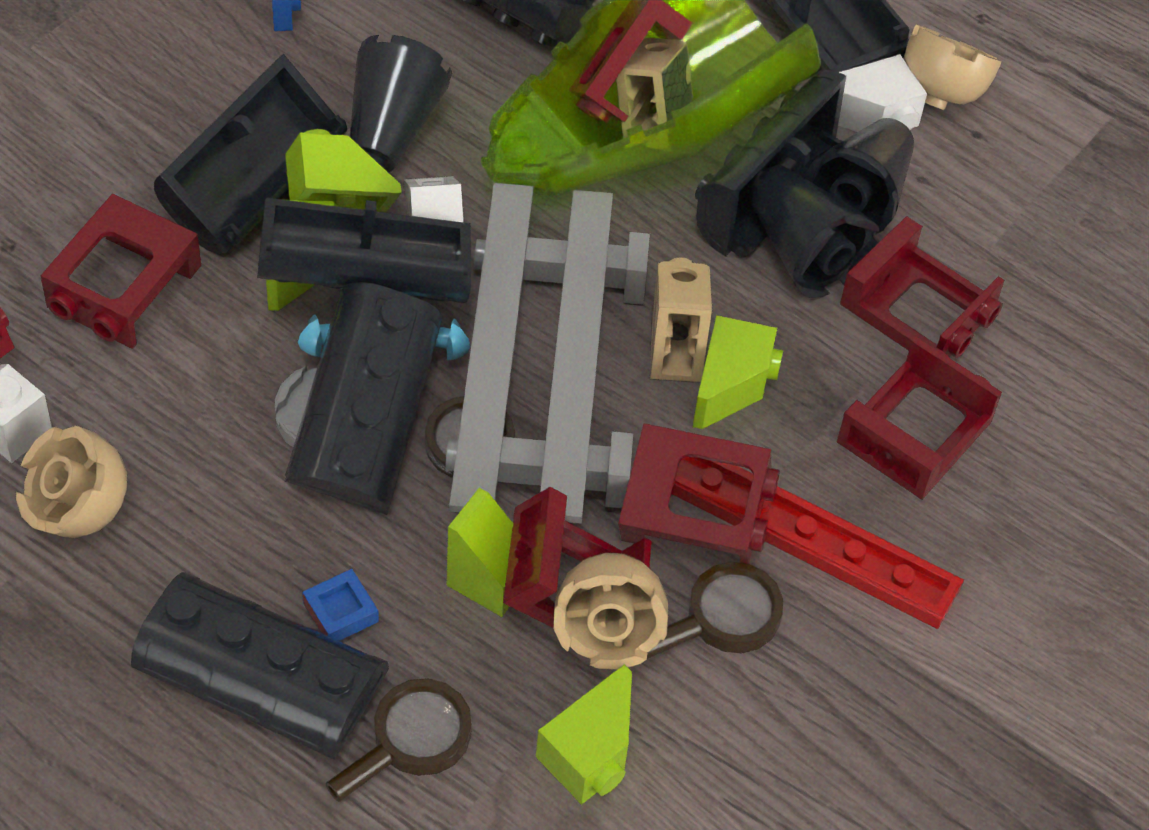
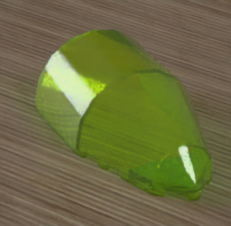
[481,0,821,197]

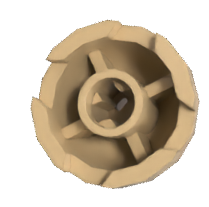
[904,24,1002,110]
[16,426,127,538]
[554,553,668,669]

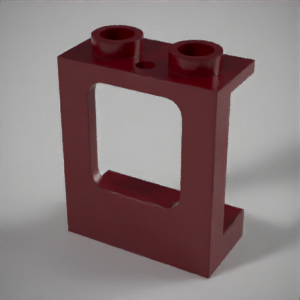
[568,0,693,124]
[40,193,201,349]
[840,216,1005,358]
[837,337,1002,500]
[618,423,780,564]
[503,487,652,628]

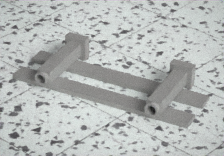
[446,183,650,524]

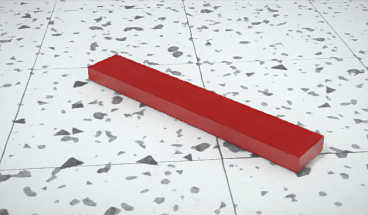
[672,457,964,629]

